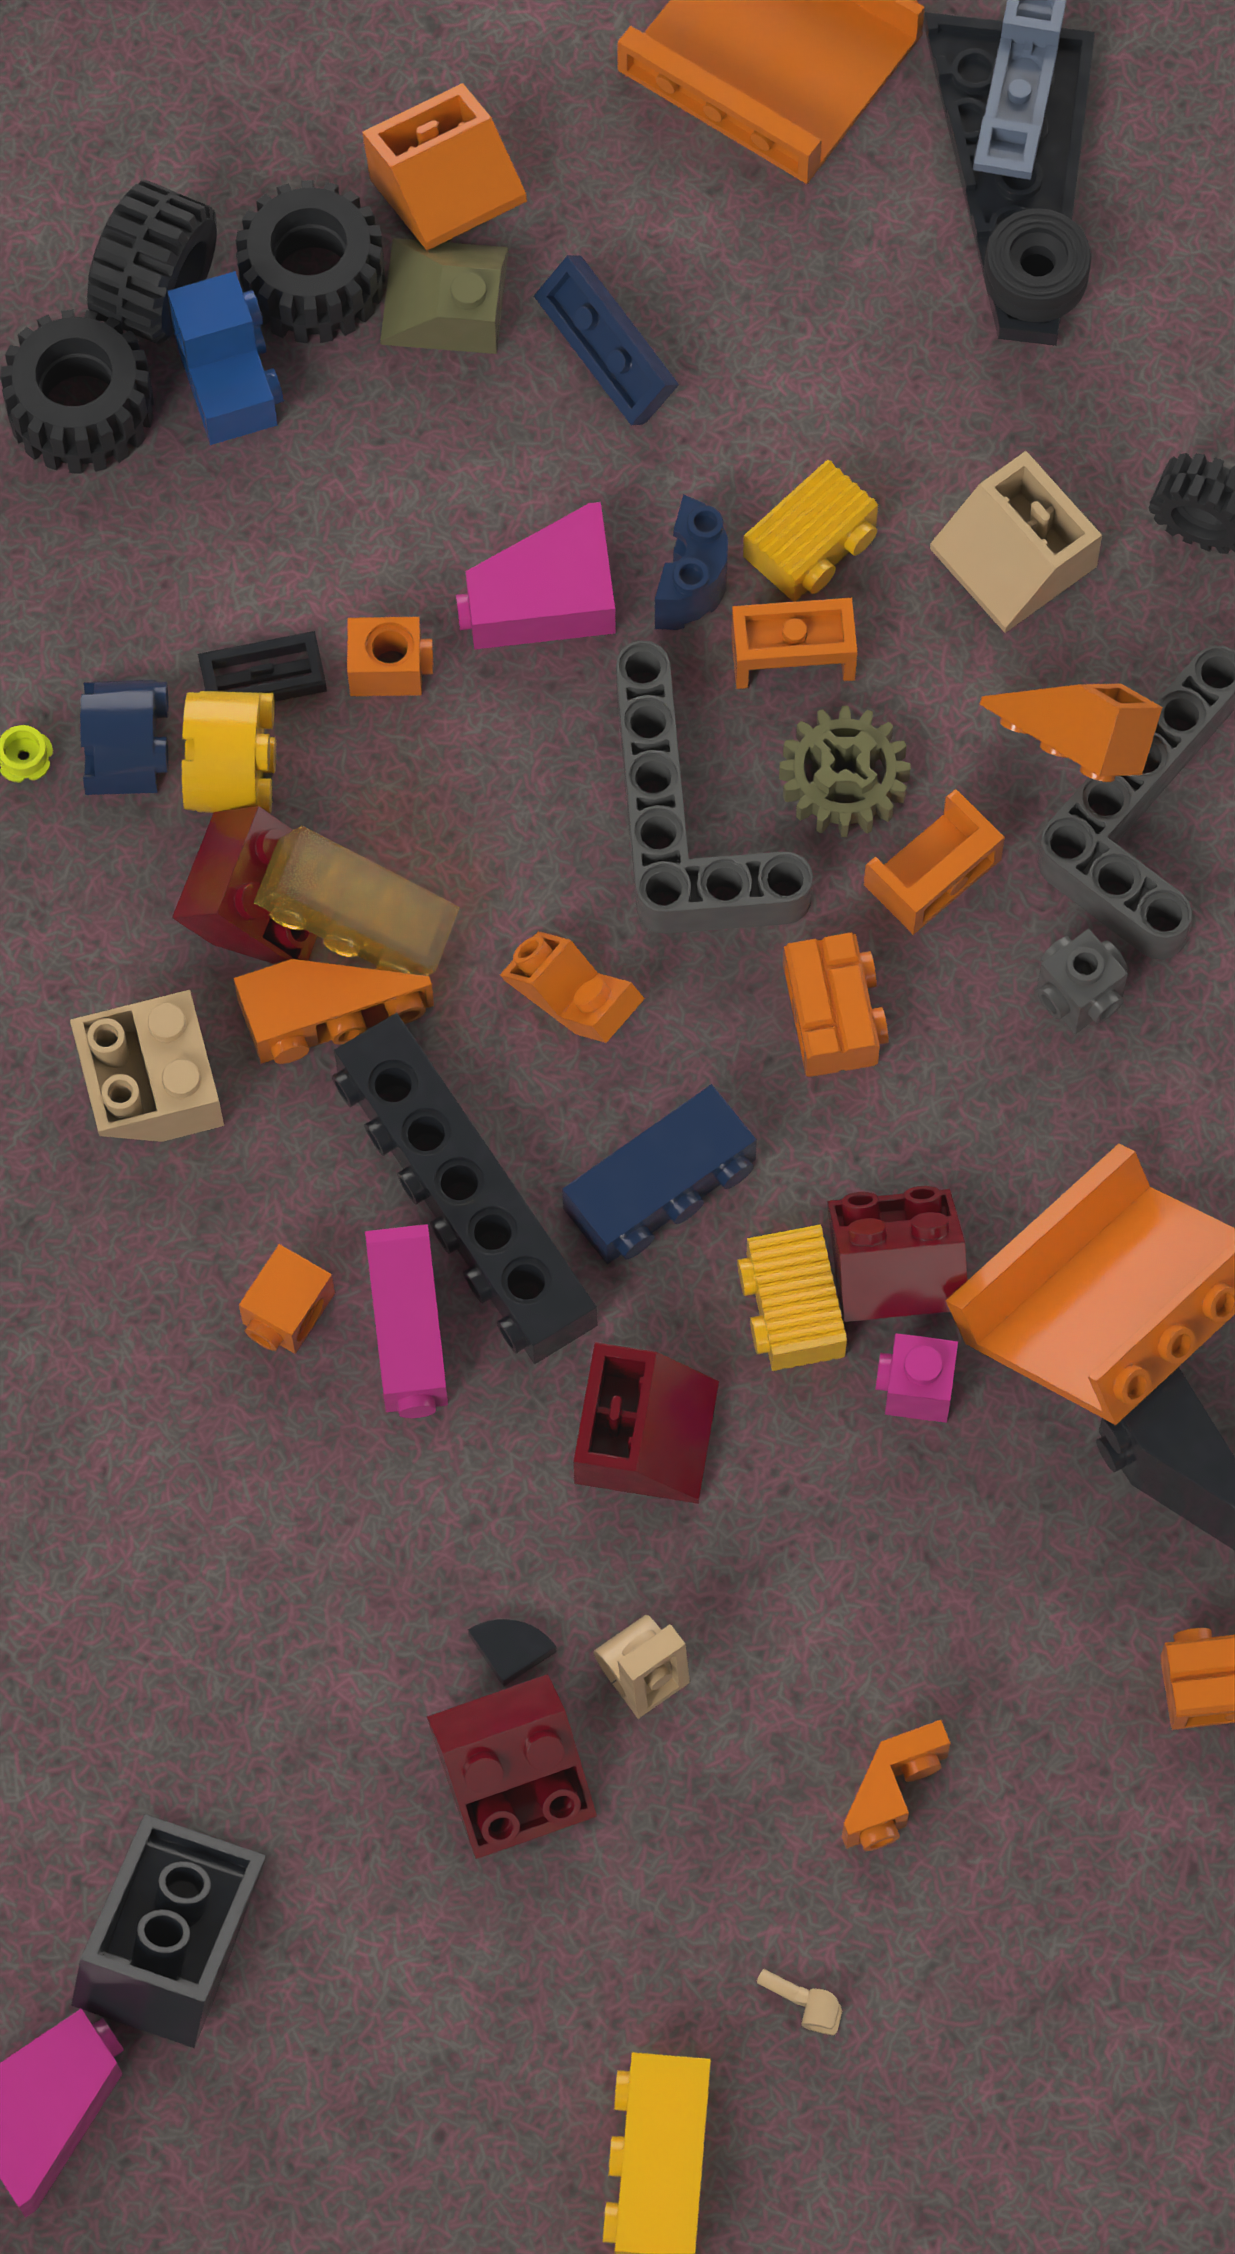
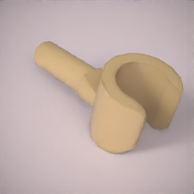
[757,1969,842,2035]

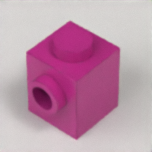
[875,1333,958,1423]

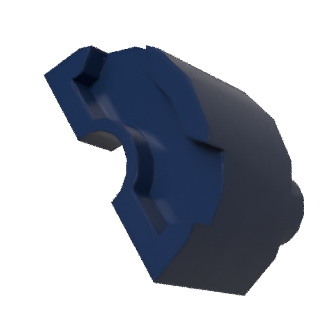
[655,494,728,630]
[80,680,169,795]

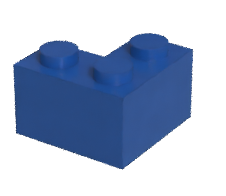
[167,271,284,445]

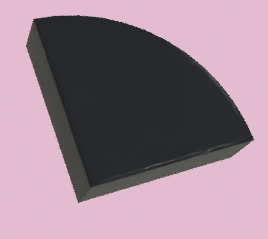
[468,1619,557,1687]

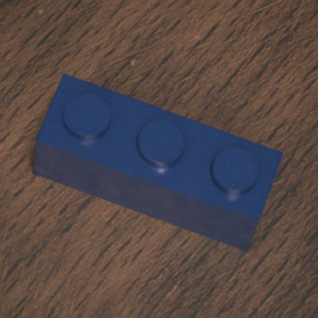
[562,1084,757,1265]

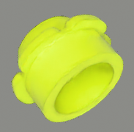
[0,725,53,783]

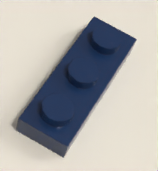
[534,255,679,425]

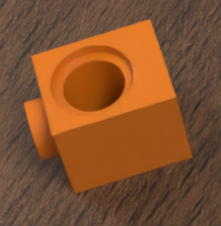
[347,617,433,696]
[239,1244,335,1354]

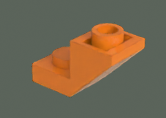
[500,931,645,1043]
[842,1720,950,1851]

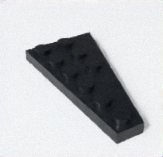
[923,12,1095,346]

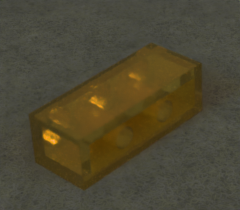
[254,826,460,976]

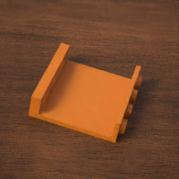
[617,0,925,184]
[946,1144,1235,1425]

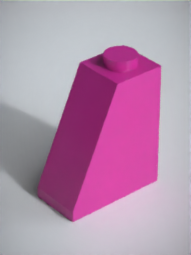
[456,502,616,650]
[365,1224,448,1418]
[0,2009,124,2218]

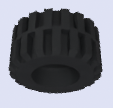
[87,180,217,344]
[236,180,385,344]
[0,309,154,474]

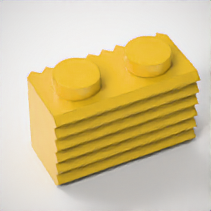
[743,460,878,602]
[737,1224,847,1371]

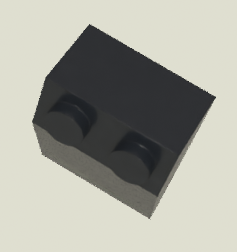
[1096,1367,1235,1551]
[71,1814,266,2048]

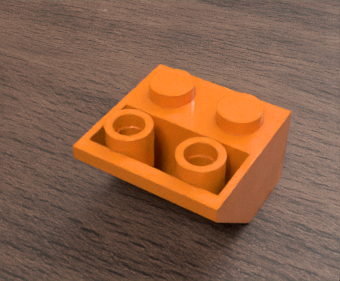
[362,83,527,251]

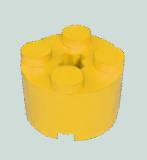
[182,691,276,814]

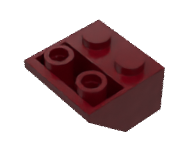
[172,806,345,964]
[827,1186,967,1322]
[573,1342,719,1504]
[427,1674,597,1859]

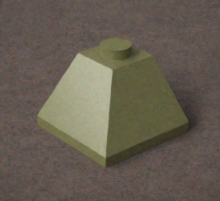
[380,238,508,354]

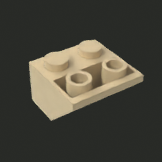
[930,451,1102,633]
[70,990,224,1142]

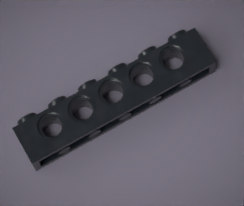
[332,1013,598,1365]

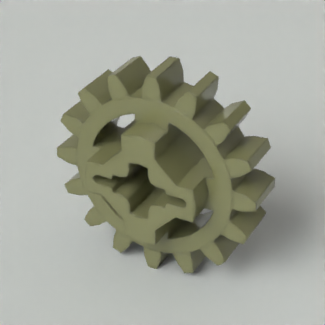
[779,706,911,837]

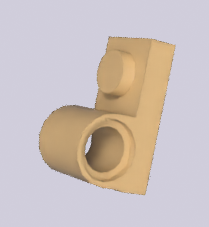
[593,1615,690,1719]

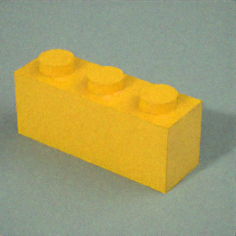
[603,2052,711,2254]

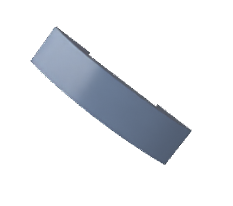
[973,0,1067,180]

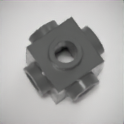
[1037,928,1128,1034]

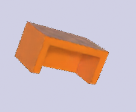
[731,598,857,689]
[864,789,1005,935]

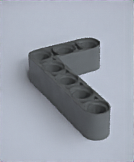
[616,640,813,934]
[1037,645,1235,960]

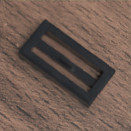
[198,631,327,702]

